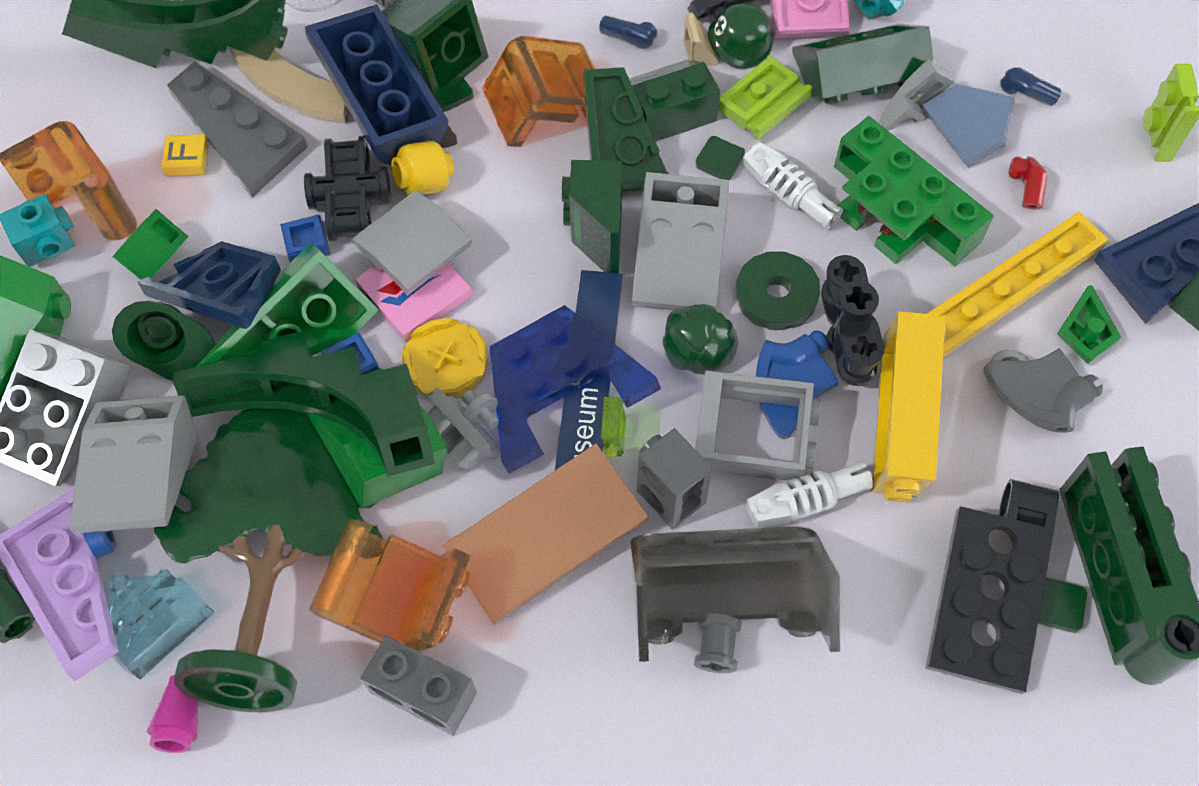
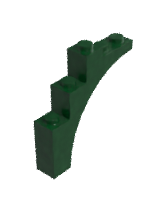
[62,0,288,69]
[173,331,435,476]

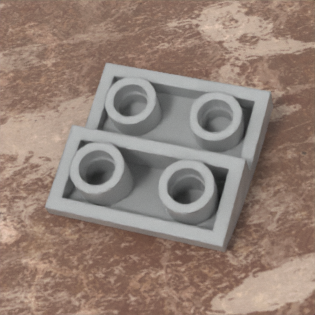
[352,190,472,296]

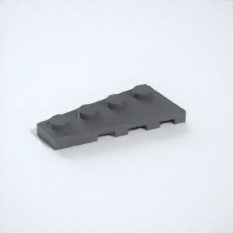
[167,61,308,198]

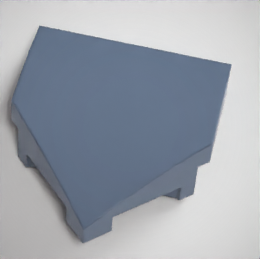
[922,85,1015,168]

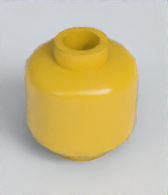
[391,141,455,195]

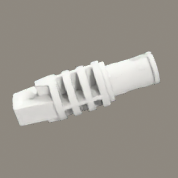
[743,142,843,230]
[746,461,873,529]

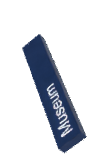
[555,270,623,470]

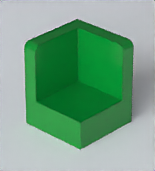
[112,209,189,280]

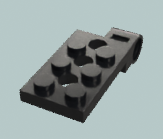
[925,478,1059,694]

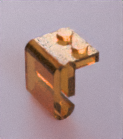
[482,36,596,147]
[0,121,137,240]
[309,519,471,652]

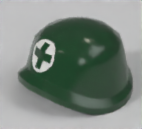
[708,2,774,69]

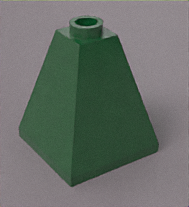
[382,0,489,100]

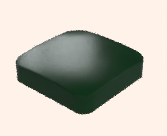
[436,76,474,112]
[695,136,745,180]
[1038,577,1087,633]

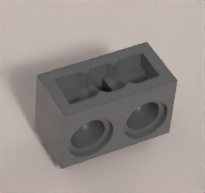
[637,428,712,530]
[360,635,477,736]

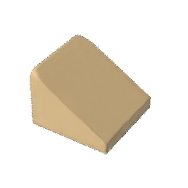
[683,13,719,66]

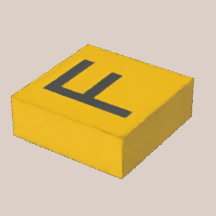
[161,134,209,176]

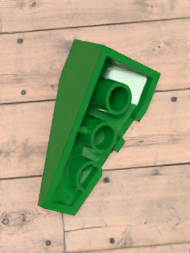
[196,243,379,367]
[0,255,71,402]

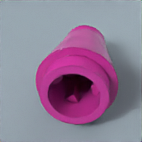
[147,675,198,753]

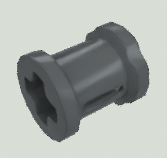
[694,613,742,673]

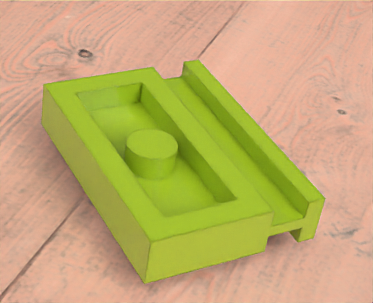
[719,55,813,141]
[1143,64,1199,162]

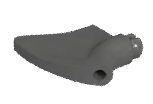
[983,348,1103,433]

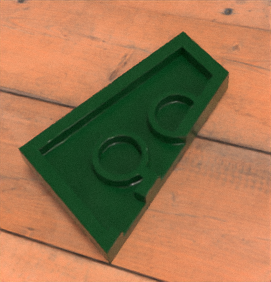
[582,67,669,192]

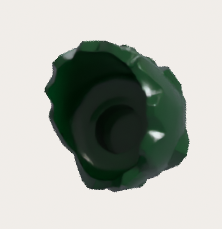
[662,304,738,375]

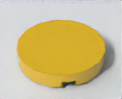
[401,318,488,398]

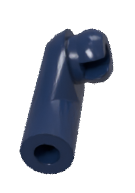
[599,15,657,49]
[1000,67,1061,106]

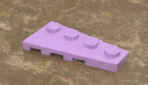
[0,488,119,681]

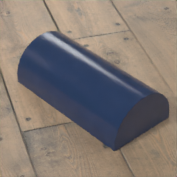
[305,4,448,165]

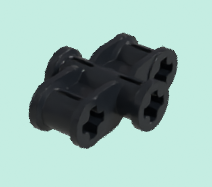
[304,135,391,242]
[821,255,884,386]

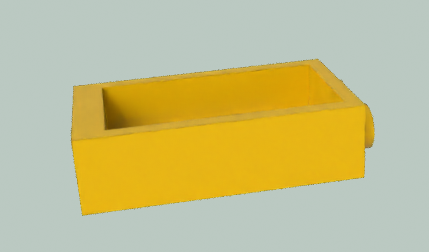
[872,311,945,502]

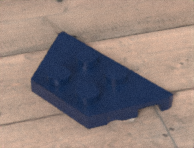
[138,241,281,329]

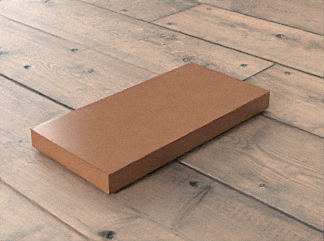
[442,443,649,625]

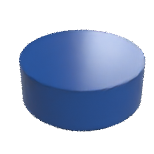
[83,530,116,558]

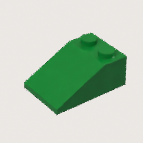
[307,368,447,509]

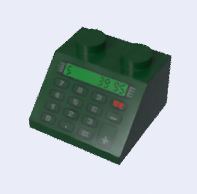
[562,160,622,273]

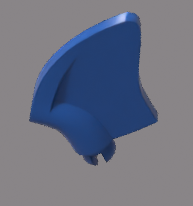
[756,330,839,439]

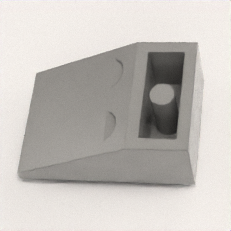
[632,172,730,309]
[0,329,133,486]
[70,395,198,534]

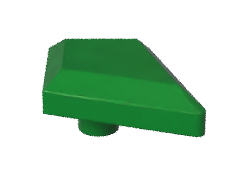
[1057,285,1122,364]

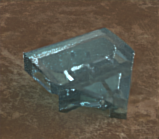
[109,569,215,680]

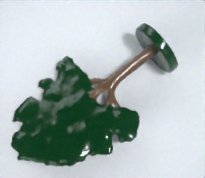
[154,408,384,713]

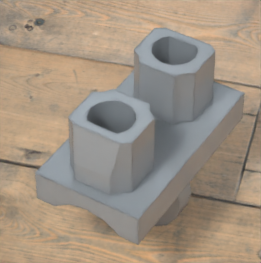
[427,388,504,470]

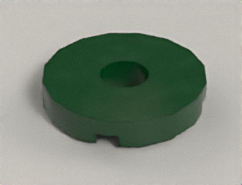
[735,251,820,330]

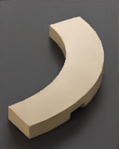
[229,47,349,123]

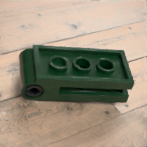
[1059,446,1199,685]

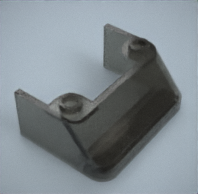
[630,526,840,662]

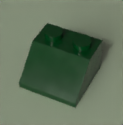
[629,60,721,141]

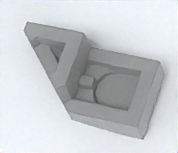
[879,59,955,131]

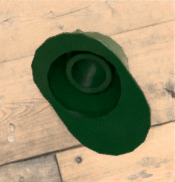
[112,300,215,381]

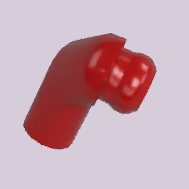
[1009,156,1047,210]

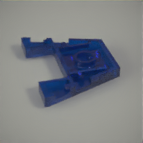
[490,305,662,474]

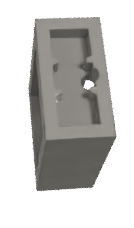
[695,371,821,481]

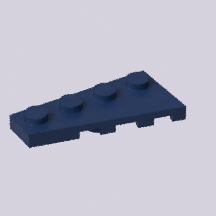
[1094,203,1199,324]

